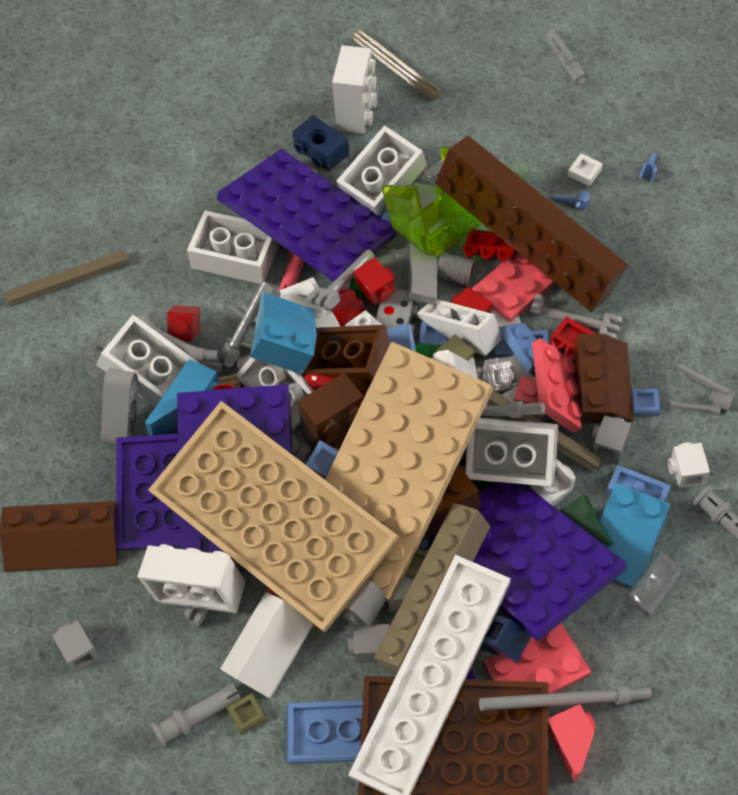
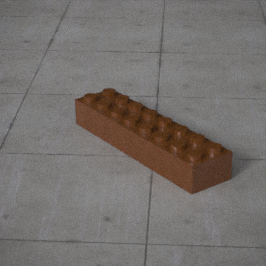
[435,135,628,313]

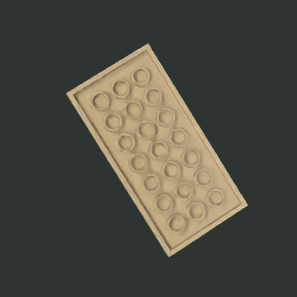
[325,341,494,601]
[148,401,399,632]

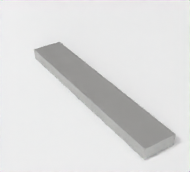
[409,182,438,304]

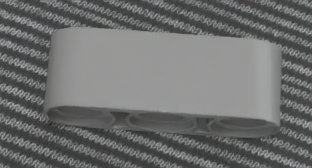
[101,368,138,445]

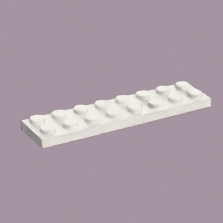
[348,555,511,795]

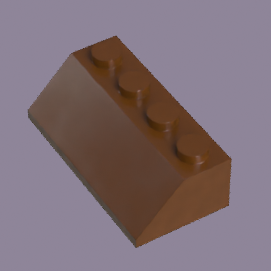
[0,501,119,572]

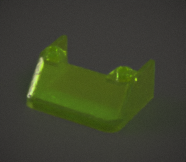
[381,146,482,256]

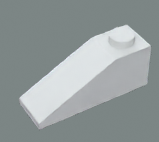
[417,299,502,356]

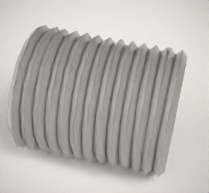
[437,252,476,287]

